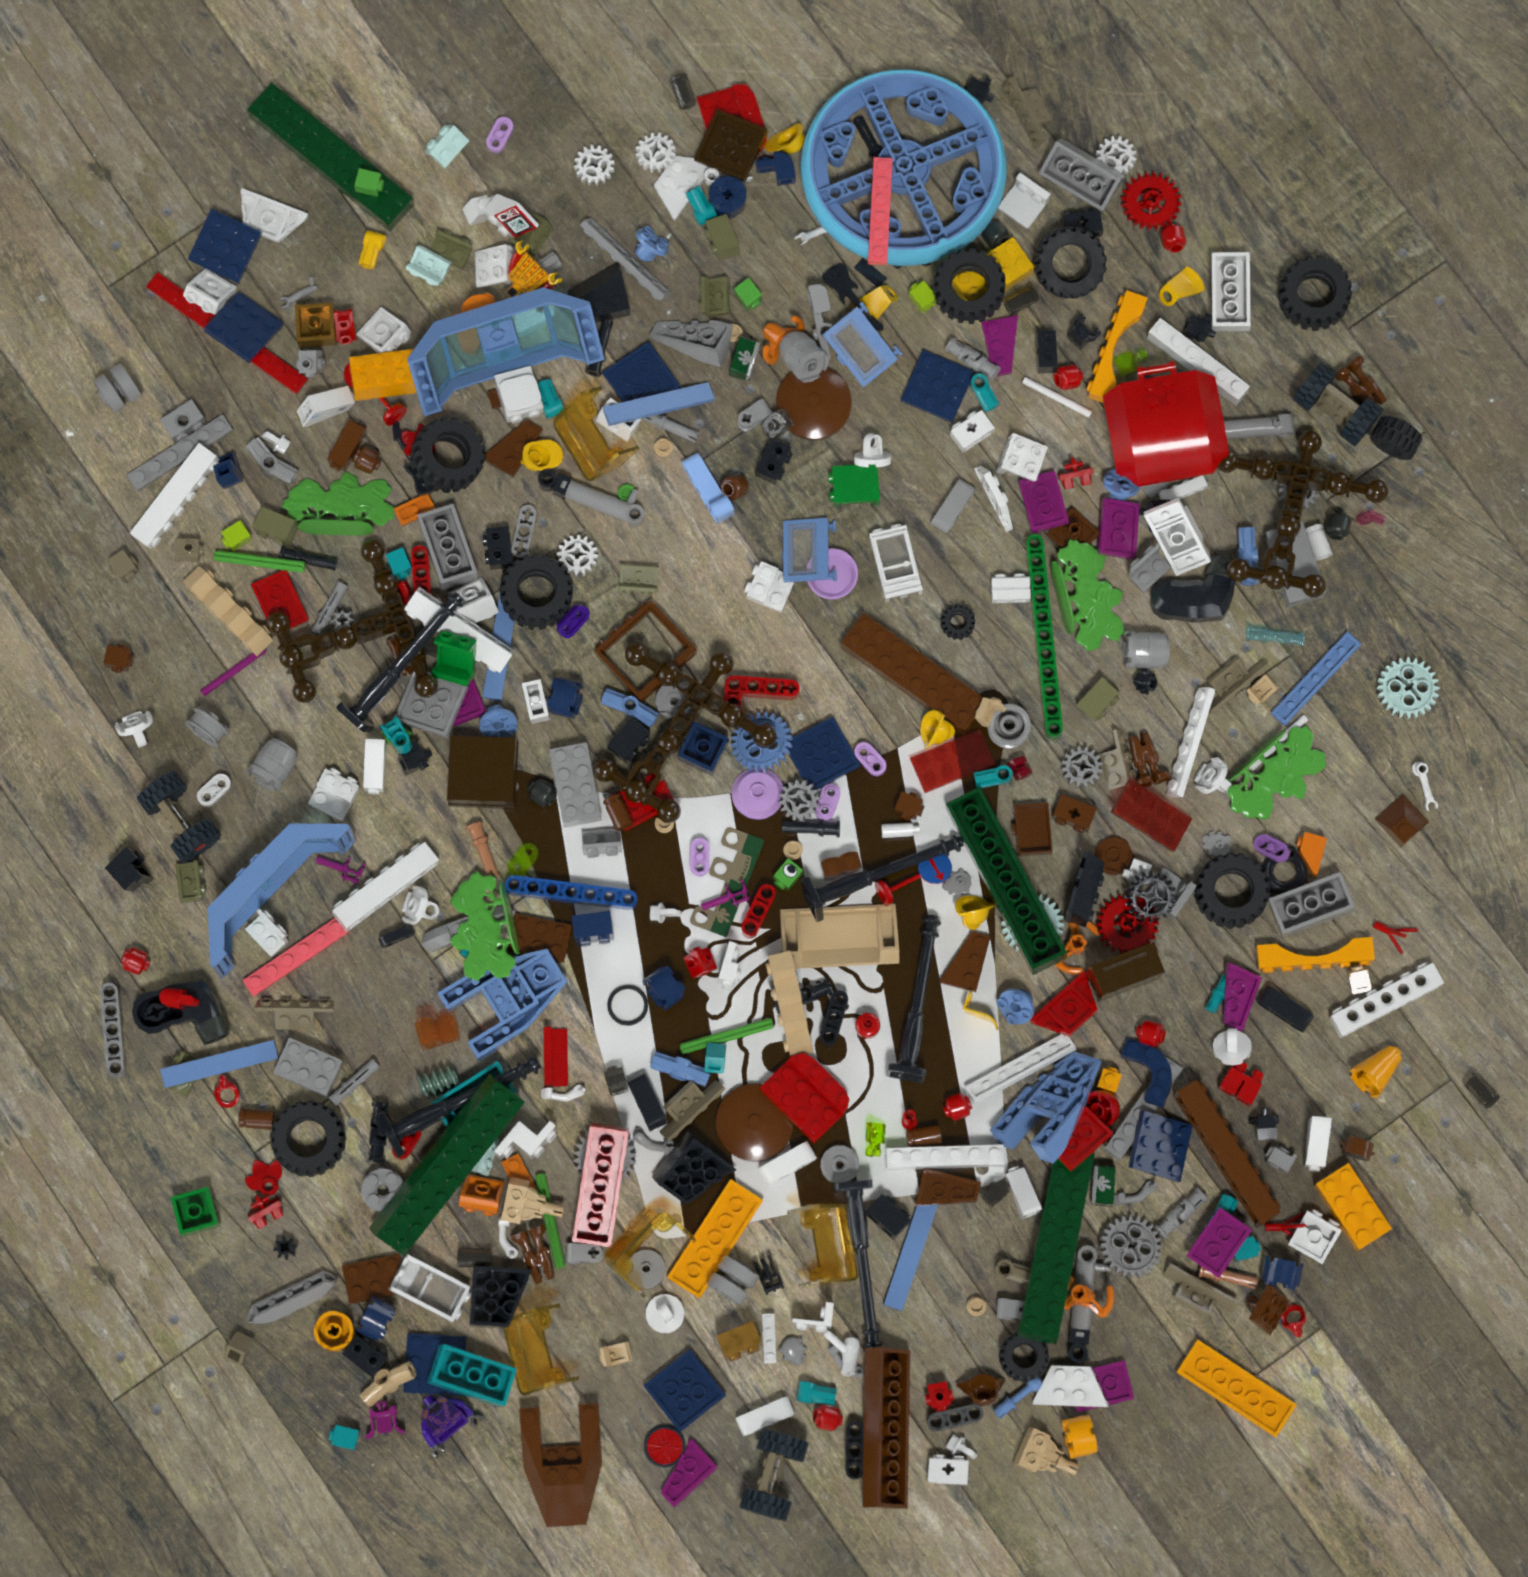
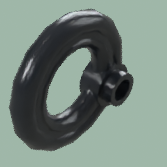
[1262,846,1308,894]

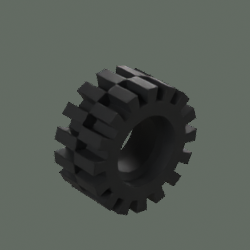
[941,604,975,640]

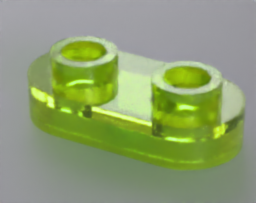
[508,843,538,877]

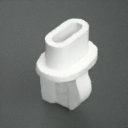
[261,431,291,454]
[650,903,681,923]
[946,1434,977,1460]

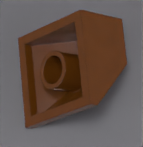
[1375,794,1429,848]

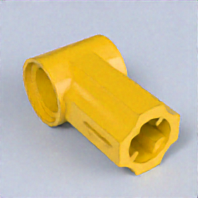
[358,230,386,269]

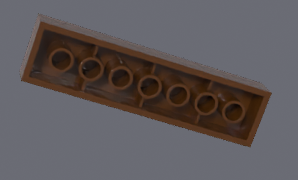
[841,613,983,736]
[1173,1079,1281,1228]
[862,1347,910,1509]

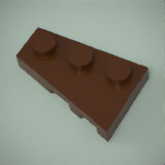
[485,420,543,478]
[939,932,991,993]
[915,1168,981,1206]

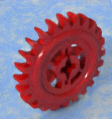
[1121,171,1182,231]
[1096,892,1160,954]

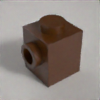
[103,644,134,673]
[894,791,925,821]

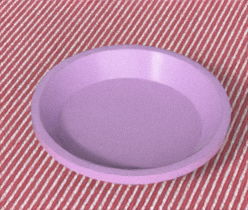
[806,548,858,600]
[732,768,784,820]

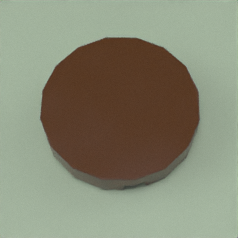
[1095,837,1133,876]

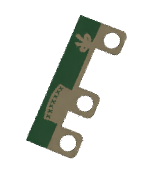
[690,827,764,938]

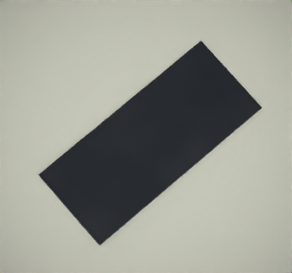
[854,258,887,288]

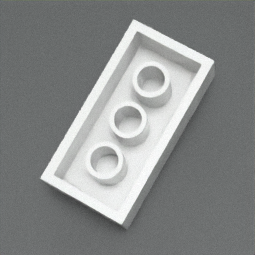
[1211,252,1251,331]

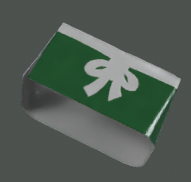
[729,336,760,381]
[1091,1166,1116,1207]

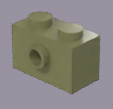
[704,214,740,261]
[252,507,298,546]
[1077,677,1120,722]

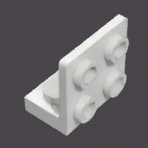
[998,173,1051,229]
[475,244,516,288]
[996,433,1047,482]
[245,909,289,958]
[792,1302,834,1333]

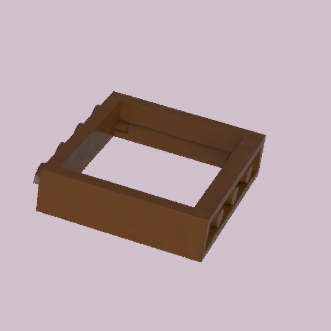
[594,600,697,703]

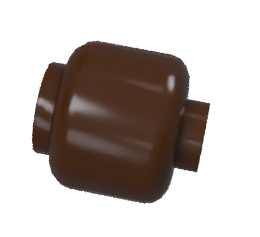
[352,446,382,474]
[720,474,748,501]

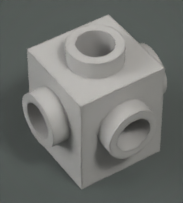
[296,350,325,377]

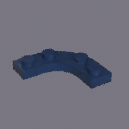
[1121,1038,1172,1108]

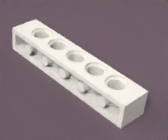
[1329,962,1444,1039]

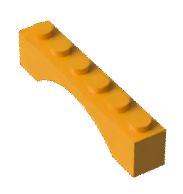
[1086,290,1148,403]
[1255,937,1375,974]

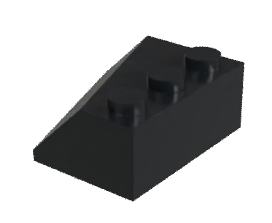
[567,262,630,327]
[1064,851,1105,927]
[652,1131,737,1205]
[469,1266,532,1328]

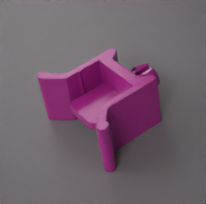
[365,1401,406,1440]

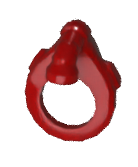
[213,1075,240,1108]
[1281,1305,1306,1338]

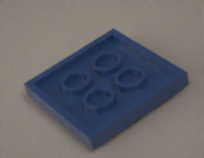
[188,209,263,284]
[204,291,284,363]
[602,341,681,402]
[900,350,975,423]
[787,717,861,790]
[1128,1111,1192,1182]
[403,1333,467,1396]
[644,1349,726,1432]

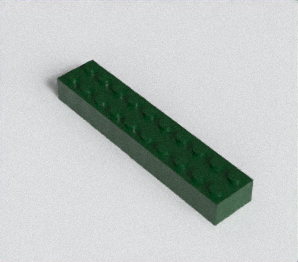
[247,83,414,232]
[946,787,1067,975]
[369,1074,525,1256]
[1017,1152,1095,1345]

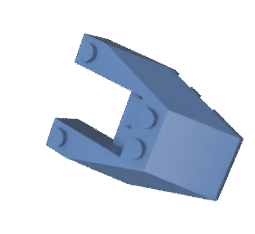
[438,949,567,1061]
[990,1051,1101,1164]

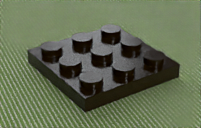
[694,109,768,182]

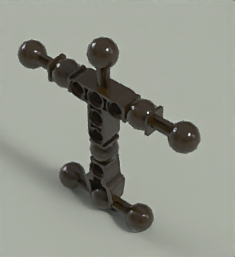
[1217,431,1389,598]
[266,539,447,703]
[593,642,777,823]

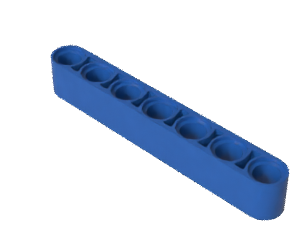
[505,875,637,910]

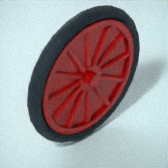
[644,1426,686,1468]

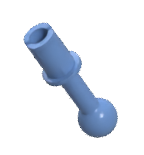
[993,1377,1042,1419]

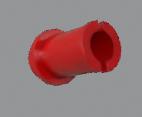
[397,581,413,607]
[901,1110,917,1130]

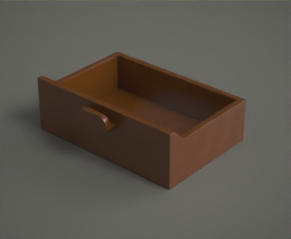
[1012,803,1053,857]

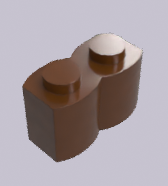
[820,851,861,881]

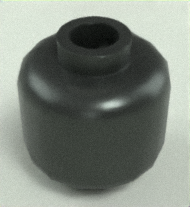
[982,221,1009,249]
[1325,511,1351,540]
[527,779,557,808]

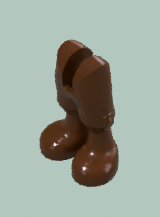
[1335,355,1387,405]
[1129,732,1171,788]
[511,1224,555,1284]

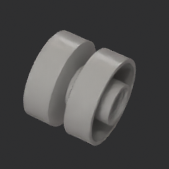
[93,363,142,414]
[706,1256,759,1306]

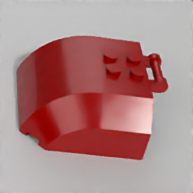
[1103,361,1229,487]

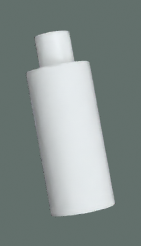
[881,822,920,838]

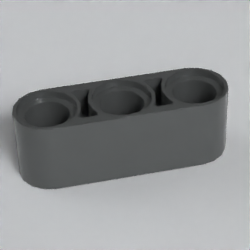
[927,1404,983,1432]

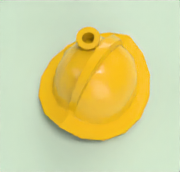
[920,709,955,749]
[955,895,995,930]

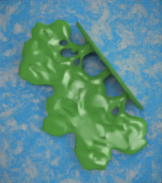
[281,471,394,536]
[1051,539,1125,651]
[1228,726,1326,819]
[449,871,520,981]

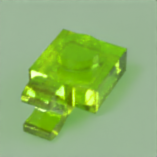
[1113,349,1148,377]
[865,1122,886,1157]

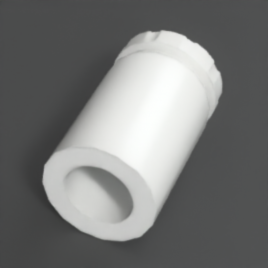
[1305,524,1333,561]

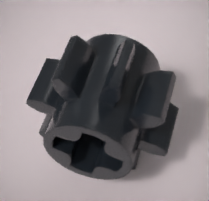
[1134,670,1158,695]
[273,1236,298,1261]

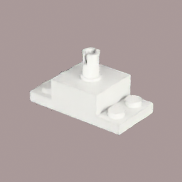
[1144,498,1211,576]

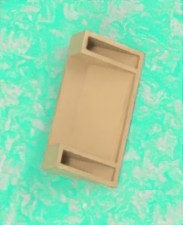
[780,904,899,969]

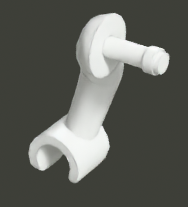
[794,226,826,246]
[541,1085,585,1102]
[498,1216,518,1259]

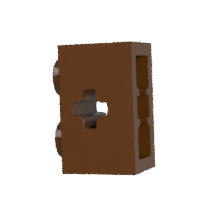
[1052,794,1097,833]

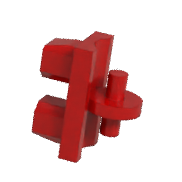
[333,309,356,344]
[1057,457,1094,490]
[247,1194,284,1229]

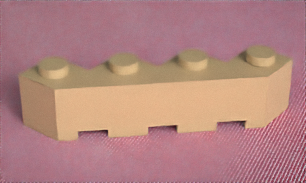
[183,566,273,656]
[766,950,813,1057]

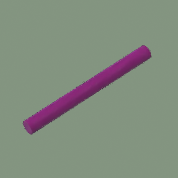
[200,649,266,697]

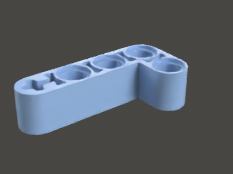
[681,453,734,524]

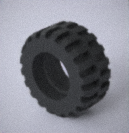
[1033,227,1107,299]
[933,248,1006,324]
[1278,255,1352,331]
[410,417,486,493]
[500,554,573,630]
[1195,852,1270,929]
[270,1100,346,1177]

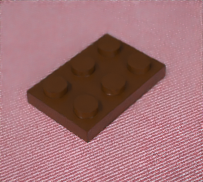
[507,914,573,963]
[342,1254,402,1305]

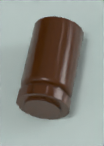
[603,794,633,832]
[238,1108,275,1130]
[905,1125,942,1147]

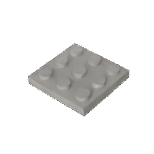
[395,672,469,738]

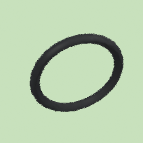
[607,985,648,1026]

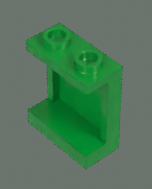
[828,464,880,507]
[432,630,477,687]

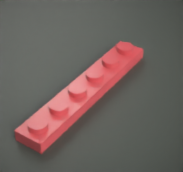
[868,157,893,265]
[242,918,350,997]

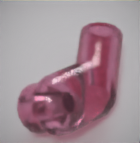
[1357,510,1386,526]

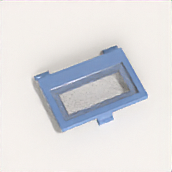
[822,302,902,387]
[782,518,837,583]

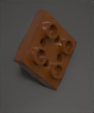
[1046,507,1099,549]
[1247,1285,1289,1336]

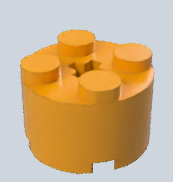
[314,1311,355,1352]
[1061,1415,1097,1459]

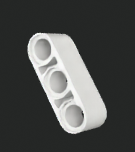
[759,1141,817,1186]
[735,1396,795,1437]

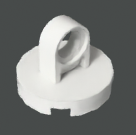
[854,433,892,467]
[115,711,153,748]
[1194,758,1232,794]
[401,886,439,925]
[1213,1028,1252,1066]
[646,1294,684,1334]

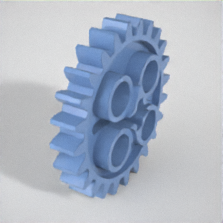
[730,711,793,773]

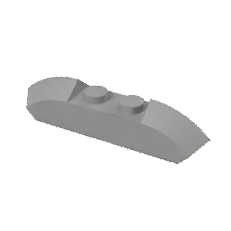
[421,905,514,952]
[248,1271,338,1324]

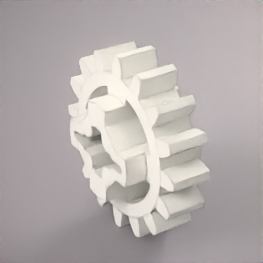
[635,133,676,173]
[1096,136,1136,175]
[574,145,615,186]
[557,535,598,577]

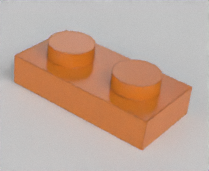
[394,494,435,527]
[501,1154,536,1189]

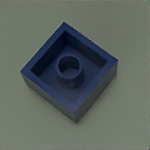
[678,722,729,776]
[572,911,614,947]

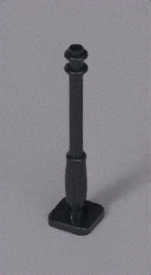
[336,592,464,732]
[801,834,964,922]
[886,915,941,1083]
[377,1056,541,1158]
[833,1180,883,1348]

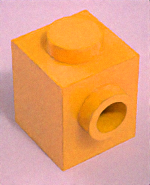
[1096,1067,1122,1095]

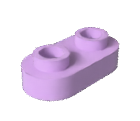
[486,117,513,153]
[854,742,886,776]
[815,784,840,822]
[690,838,710,877]

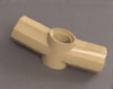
[360,1362,417,1408]

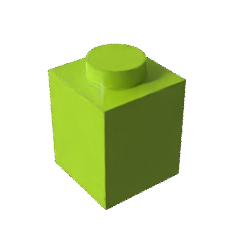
[908,281,936,314]
[221,520,252,552]

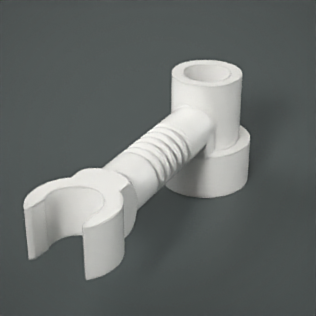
[704,168,753,187]
[1411,761,1438,811]

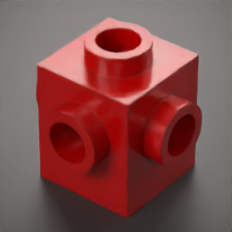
[684,947,717,979]
[924,1381,954,1412]

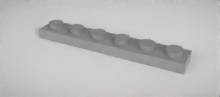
[580,218,672,301]
[127,414,233,492]
[1104,1058,1183,1161]

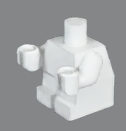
[1122,858,1152,888]

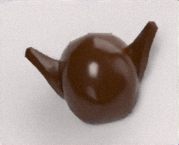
[956,1374,1005,1406]

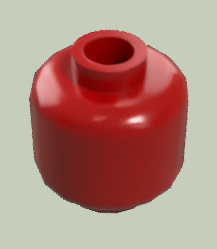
[1160,224,1187,253]
[1054,364,1083,391]
[120,947,150,975]
[855,1013,880,1039]
[1136,1020,1166,1047]
[943,1093,973,1121]
[813,1404,843,1432]

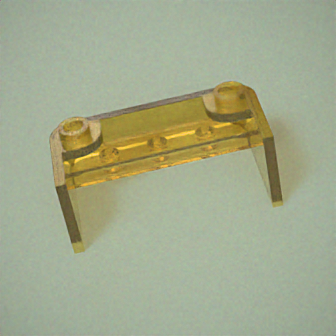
[553,386,640,481]
[787,1204,858,1288]
[604,1205,696,1298]
[503,1303,579,1395]

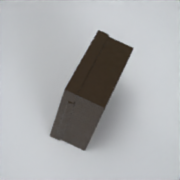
[447,736,519,809]
[1086,942,1165,1002]

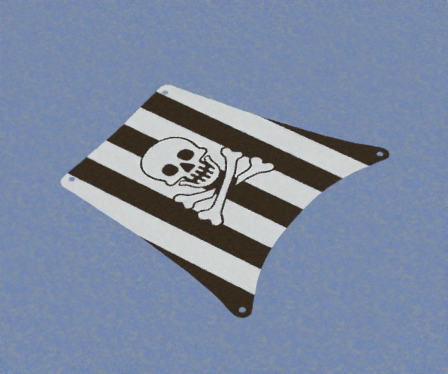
[503,690,1009,1238]

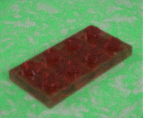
[910,729,995,794]
[1110,779,1192,852]

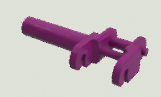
[315,856,366,886]
[701,879,750,911]

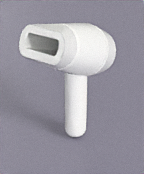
[824,1331,860,1377]

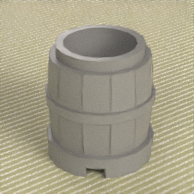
[779,331,829,382]
[1122,631,1170,669]
[246,738,298,792]

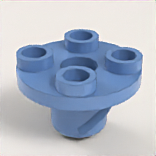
[635,226,669,262]
[1103,469,1140,501]
[479,705,518,737]
[996,988,1034,1025]

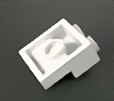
[183,268,237,315]
[356,307,411,353]
[744,561,795,613]
[308,768,360,822]
[719,941,741,991]
[1288,1209,1342,1264]

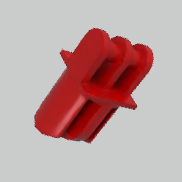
[159,988,199,1010]

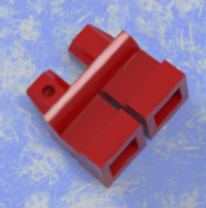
[1218,1062,1264,1107]

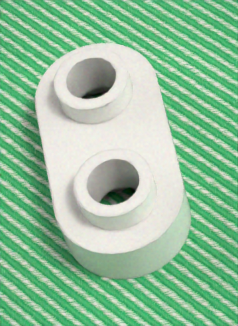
[197,774,231,807]

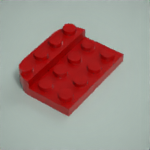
[696,84,767,156]
[759,1053,850,1143]

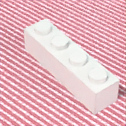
[1159,476,1208,501]
[762,1314,777,1364]

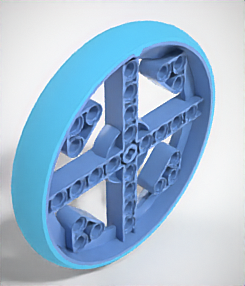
[801,70,1007,266]

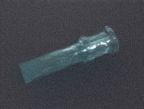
[1246,625,1305,646]

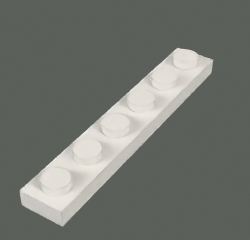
[1166,687,1215,798]
[965,1034,1076,1105]

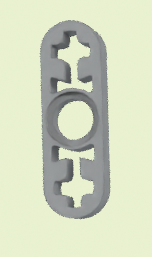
[511,505,537,560]

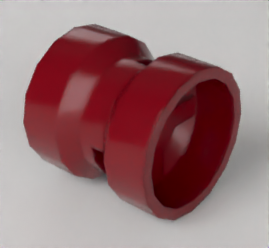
[1008,756,1033,781]

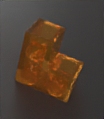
[414,1014,460,1051]

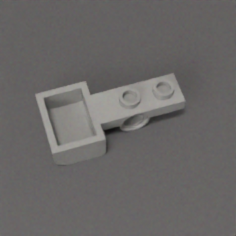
[807,284,832,361]

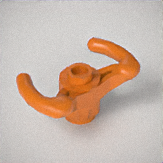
[762,315,805,365]
[1055,922,1100,975]
[1064,1277,1114,1318]

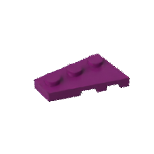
[981,315,1018,377]
[452,679,486,727]
[1223,963,1262,1031]
[661,1439,718,1508]

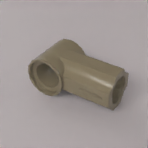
[994,1260,1031,1285]

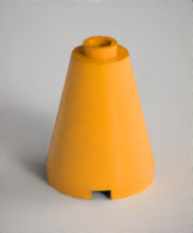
[1350,1046,1402,1098]

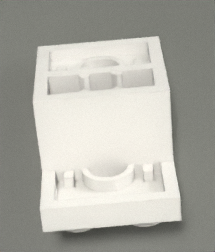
[494,1121,557,1160]

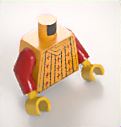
[506,240,562,297]

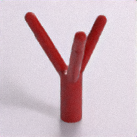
[1373,921,1418,954]
[1265,1213,1306,1237]

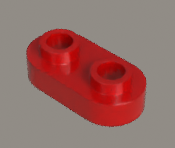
[392,1131,422,1160]

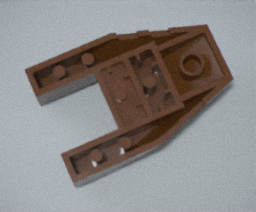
[519,1403,602,1527]

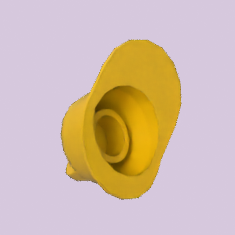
[765,123,805,154]
[520,440,563,471]

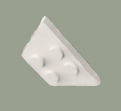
[654,156,709,221]
[241,188,309,243]
[974,465,1013,532]
[1033,1366,1109,1407]

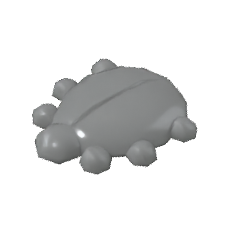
[1203,831,1231,856]
[942,869,971,896]
[779,1337,807,1366]

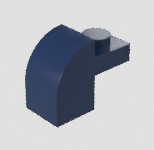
[756,151,796,186]
[213,452,243,489]

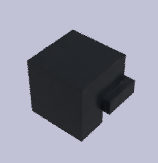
[105,847,153,892]

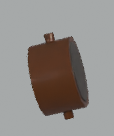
[1341,1136,1375,1161]

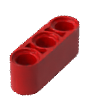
[411,545,432,594]
[741,884,775,939]

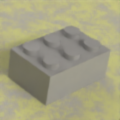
[273,1037,344,1099]

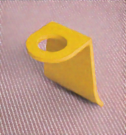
[1159,267,1205,306]
[852,285,898,320]
[963,990,999,1030]

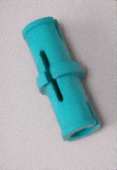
[1205,974,1226,1014]

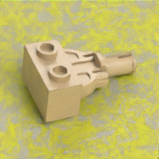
[501,1177,564,1224]
[1013,1427,1079,1476]

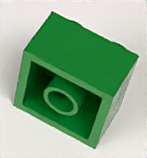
[170,1187,220,1237]

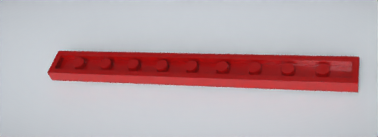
[146,272,308,395]

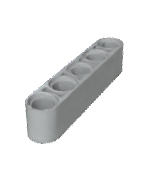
[100,983,126,1079]

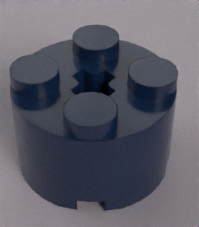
[709,176,747,219]
[547,677,583,719]
[642,965,686,1011]
[1261,1256,1304,1290]
[356,1296,396,1341]

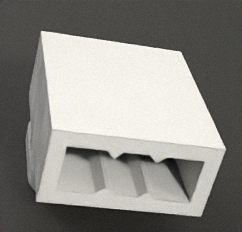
[494,366,543,423]

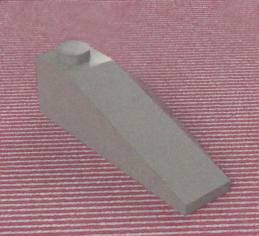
[649,320,733,367]

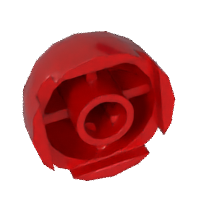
[1085,1089,1120,1127]

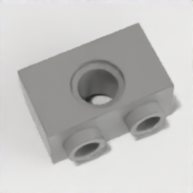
[160,399,206,443]

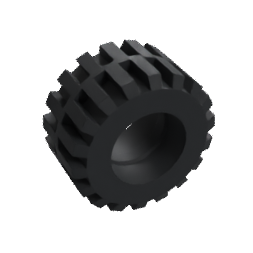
[1370,416,1423,460]
[999,1333,1049,1382]

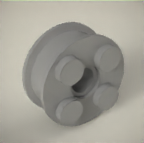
[987,704,1031,749]
[184,707,229,748]
[361,1168,404,1213]

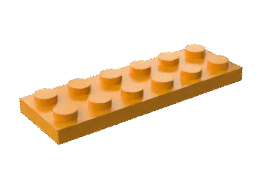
[667,1179,763,1299]
[1176,1339,1297,1438]

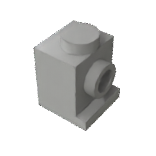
[1265,1146,1297,1175]

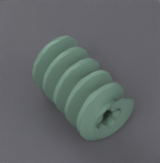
[416,1065,459,1098]

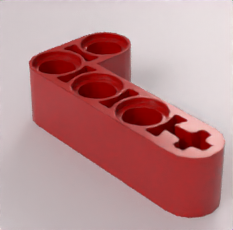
[724,675,800,707]

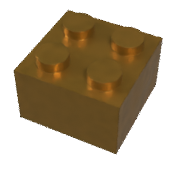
[295,302,336,348]
[716,1321,762,1362]

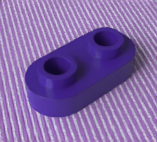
[556,604,590,638]

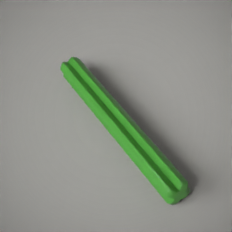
[213,550,306,572]
[680,1018,774,1054]
[535,1173,565,1269]

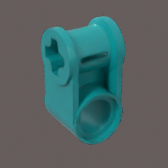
[380,715,412,754]

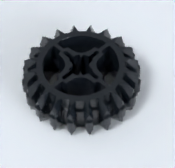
[1124,870,1177,923]

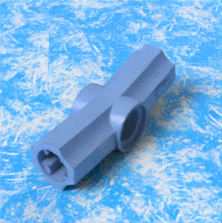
[1237,527,1258,586]
[601,688,659,728]
[650,1052,710,1087]

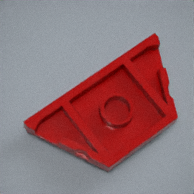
[1030,971,1098,1037]

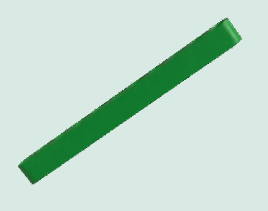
[1026,534,1063,740]

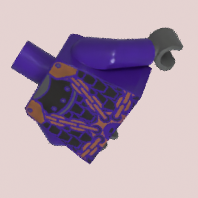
[421,1395,483,1458]

